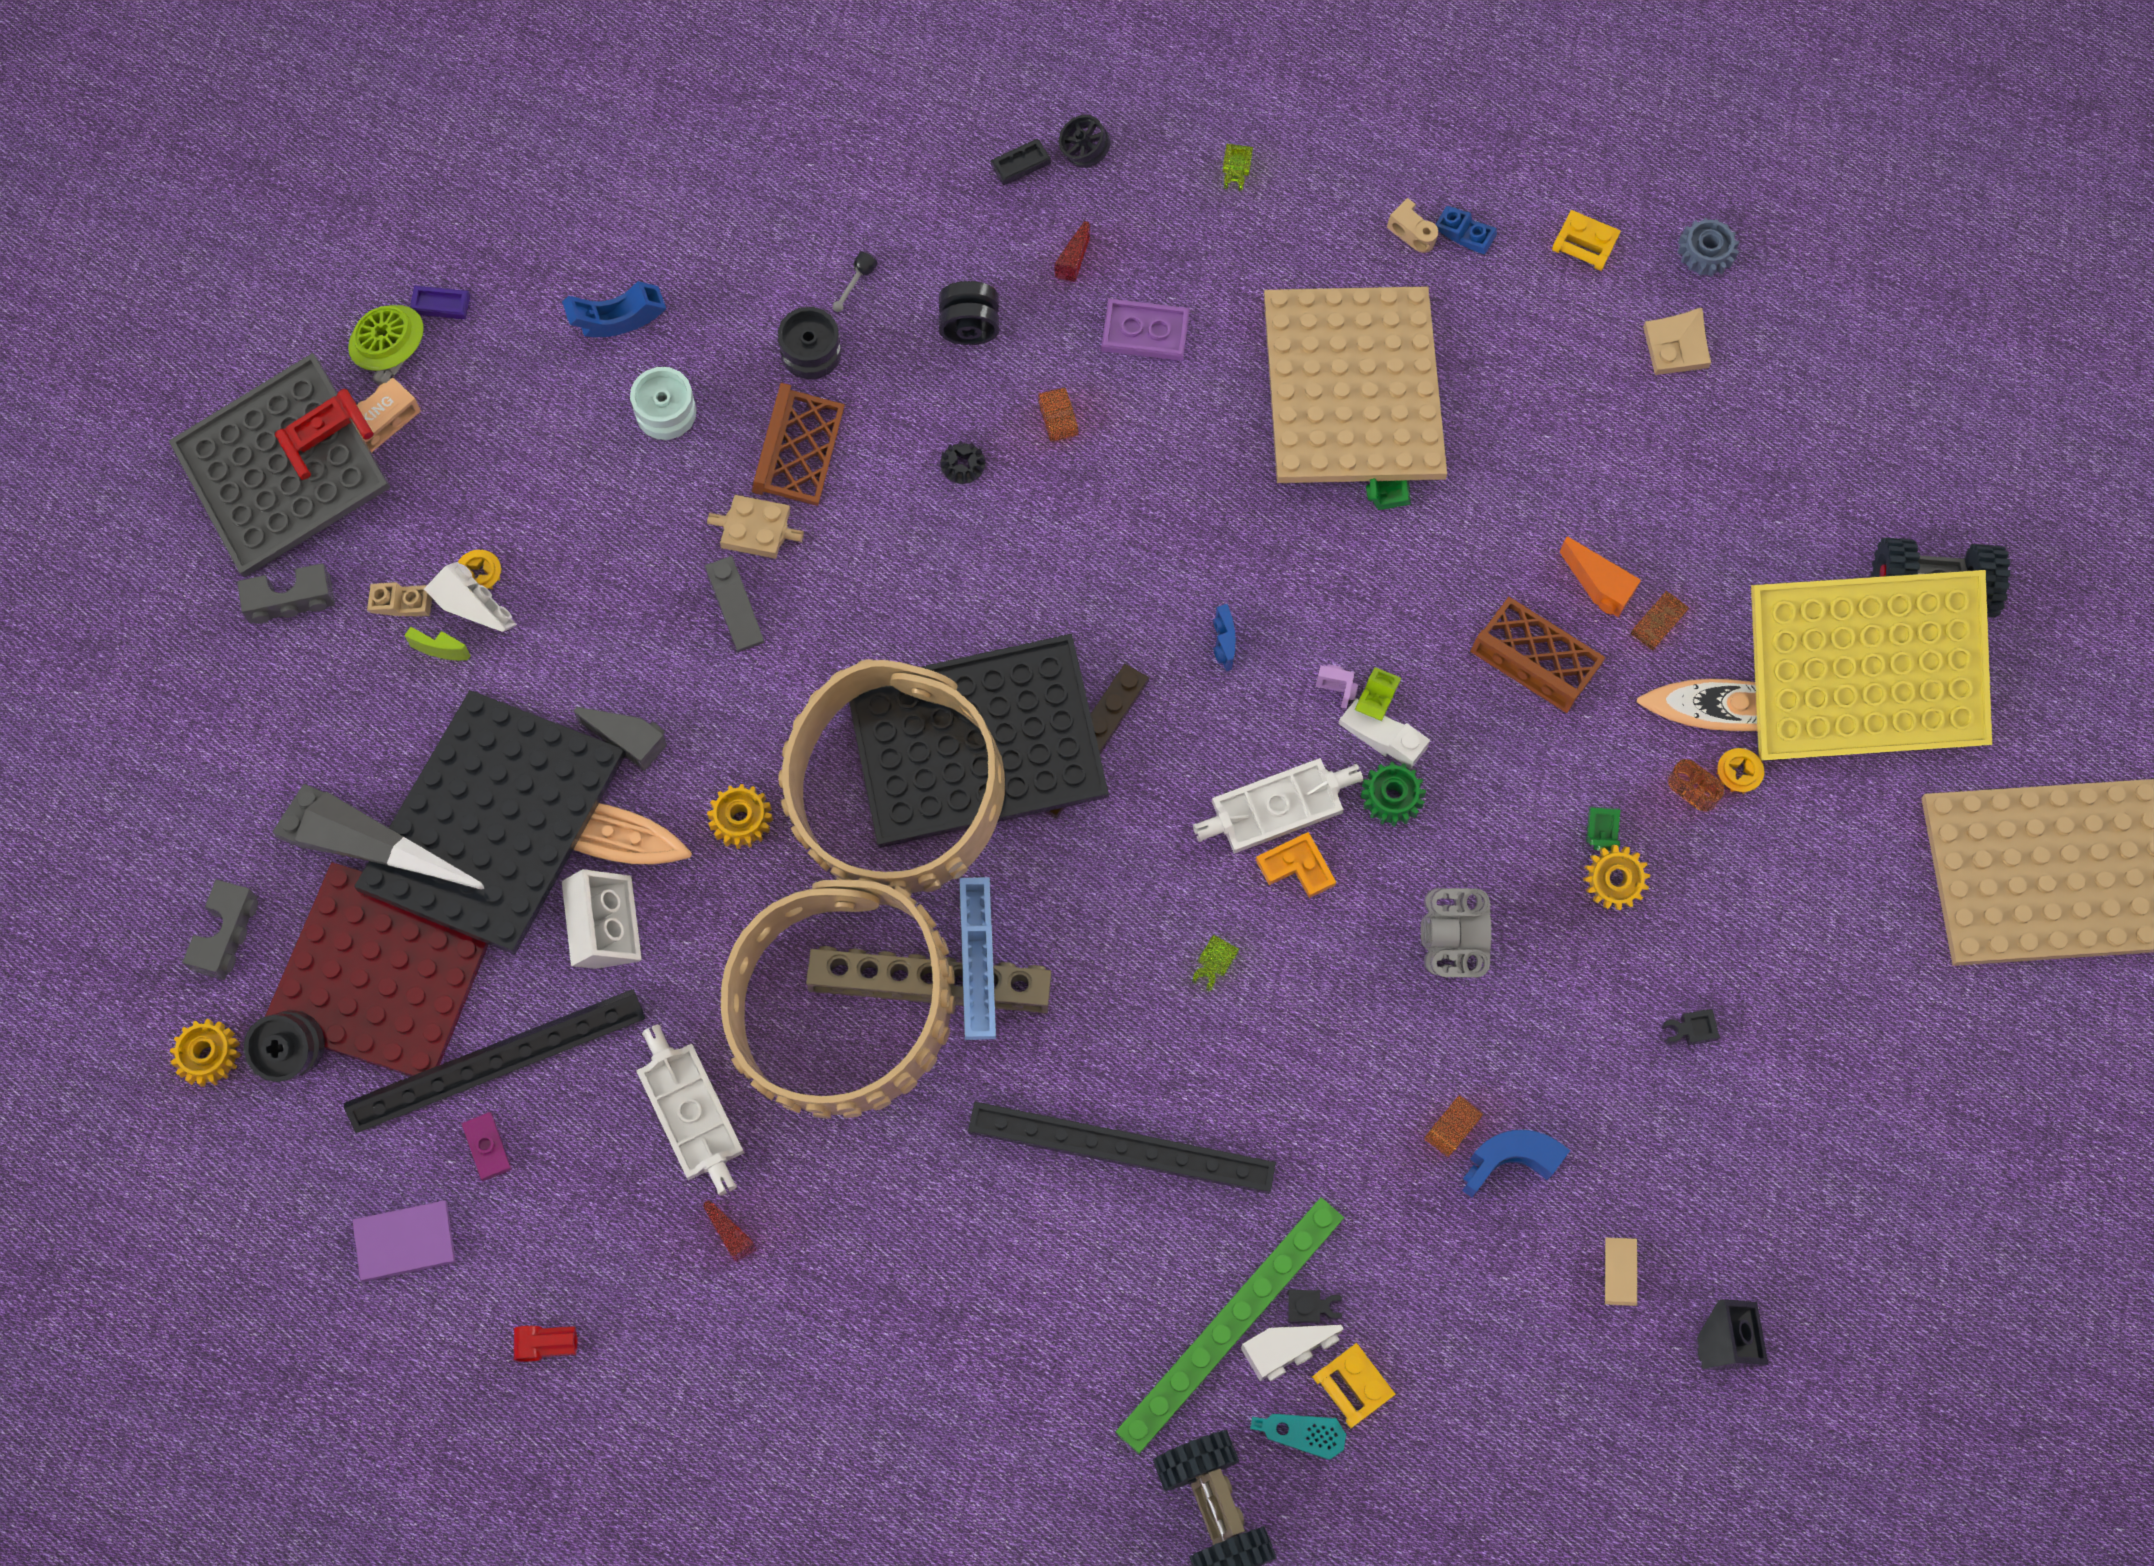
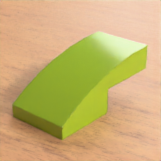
[404,627,471,661]
[1355,667,1401,721]

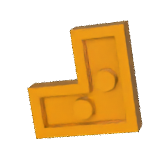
[1256,832,1336,898]

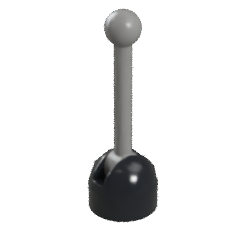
[832,251,878,312]

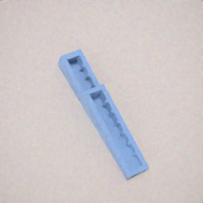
[959,877,996,1040]

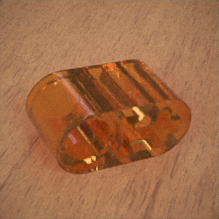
[1037,387,1079,442]
[1668,759,1724,812]
[1424,1095,1484,1158]

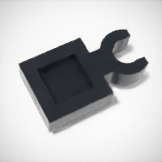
[1661,1009,1720,1046]
[1288,1290,1342,1324]

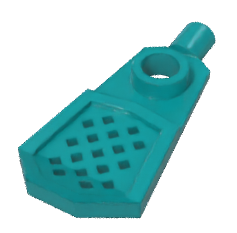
[1250,1414,1346,1460]

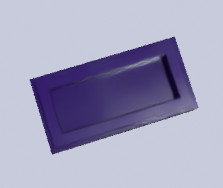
[410,286,470,320]

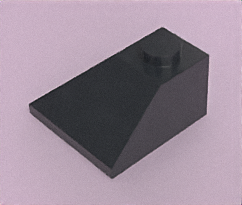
[1697,1299,1769,1370]

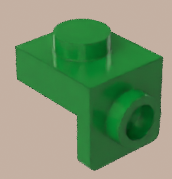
[1366,478,1411,510]
[1586,806,1621,851]

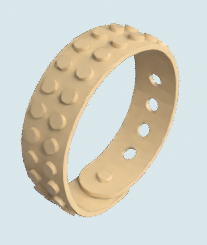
[779,659,1005,895]
[721,880,956,1119]

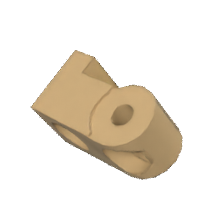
[1387,198,1438,253]

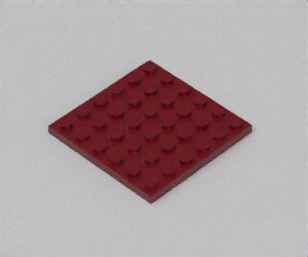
[265,862,489,1076]

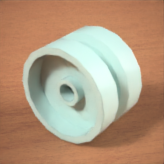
[630,367,697,440]

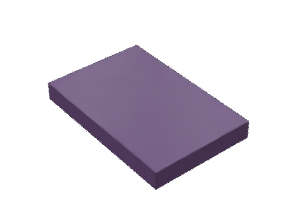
[1101,298,1190,361]
[352,1200,456,1282]

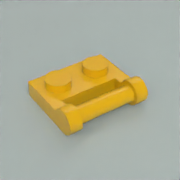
[1552,210,1621,271]
[1312,1343,1396,1429]

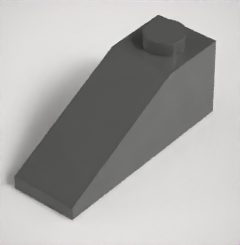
[705,556,764,653]
[574,707,667,771]

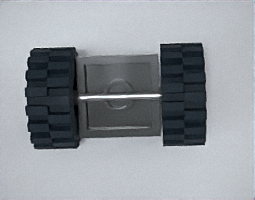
[1871,537,2010,618]

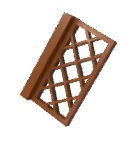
[752,383,845,506]
[1470,596,1606,713]

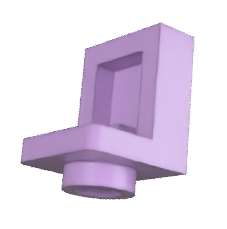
[1316,665,1358,708]

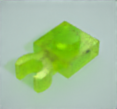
[1222,144,1253,191]
[1192,934,1239,992]

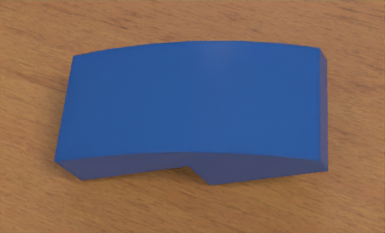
[1435,206,1497,255]
[1213,604,1236,672]

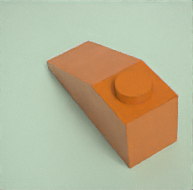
[1559,536,1641,618]

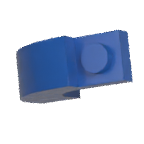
[562,281,666,337]
[1462,1130,1571,1198]

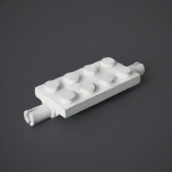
[1193,758,1363,854]
[636,1025,744,1196]

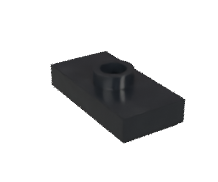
[991,138,1051,186]

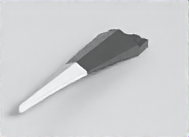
[272,784,484,889]

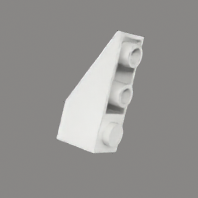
[424,562,517,632]
[1241,1325,1343,1382]

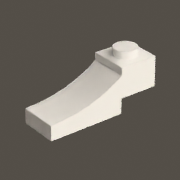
[1338,698,1430,770]

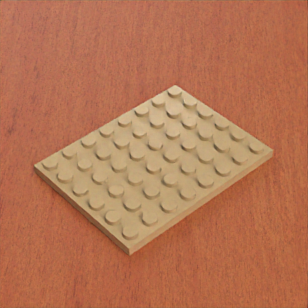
[1264,287,1447,483]
[1921,779,2154,966]

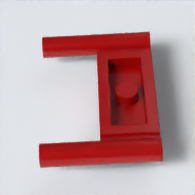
[275,389,374,480]

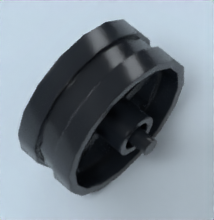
[1058,115,1111,168]

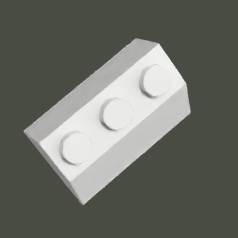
[562,869,642,969]

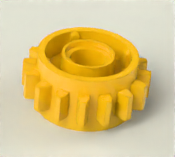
[707,784,773,849]
[1583,845,1650,910]
[170,1019,241,1087]

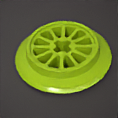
[348,305,424,371]

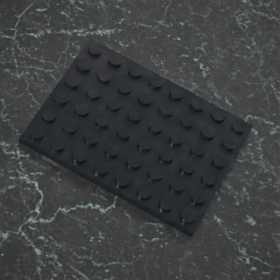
[849,634,1109,848]
[354,690,626,955]

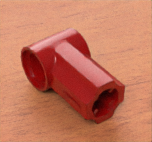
[514,1325,578,1362]

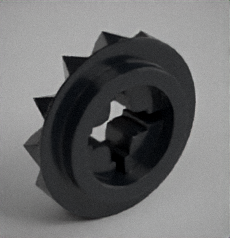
[940,440,985,484]

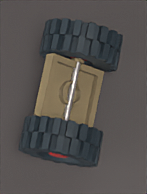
[1153,1430,1277,1566]

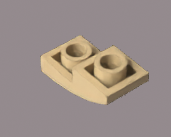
[367,582,432,616]
[1605,1238,1637,1306]

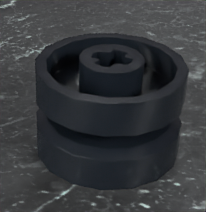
[939,281,999,345]
[778,307,841,380]
[243,1010,325,1082]

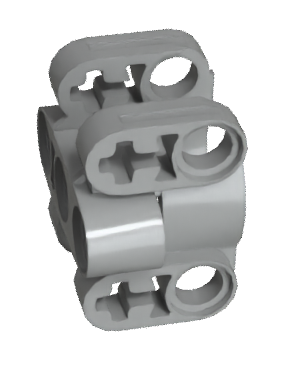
[1421,888,1491,977]

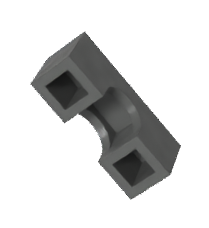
[237,563,335,624]
[182,879,258,980]

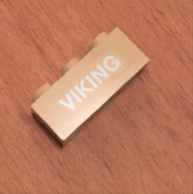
[357,378,421,453]

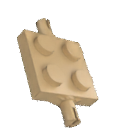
[707,495,804,559]

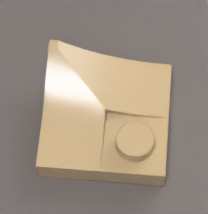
[1643,308,1711,375]

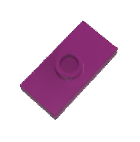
[461,1112,512,1181]

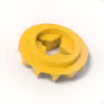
[458,549,502,589]
[1716,748,1764,794]

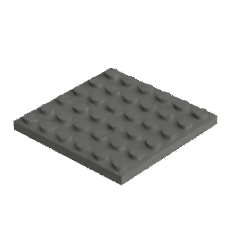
[169,353,391,577]

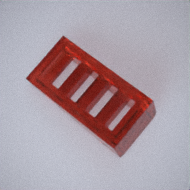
[1054,221,1090,282]
[703,1200,757,1262]

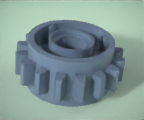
[1677,218,1739,277]

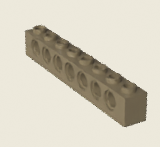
[806,946,1051,1013]

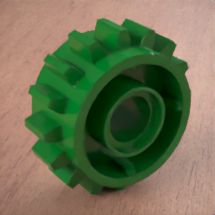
[1360,762,1426,827]

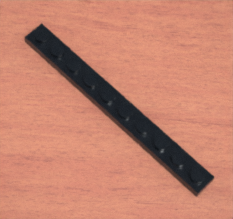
[344,989,646,1133]
[968,1101,1276,1194]

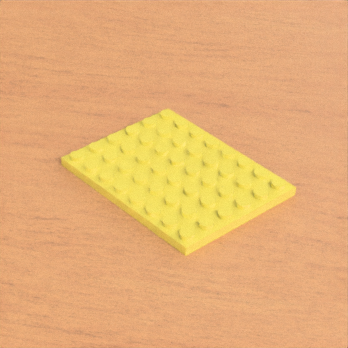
[1751,570,1992,760]

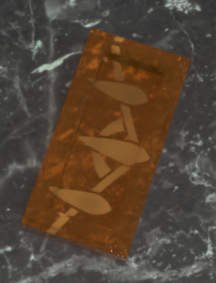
[1630,590,1689,651]

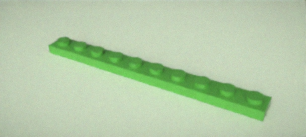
[1115,1197,1344,1454]

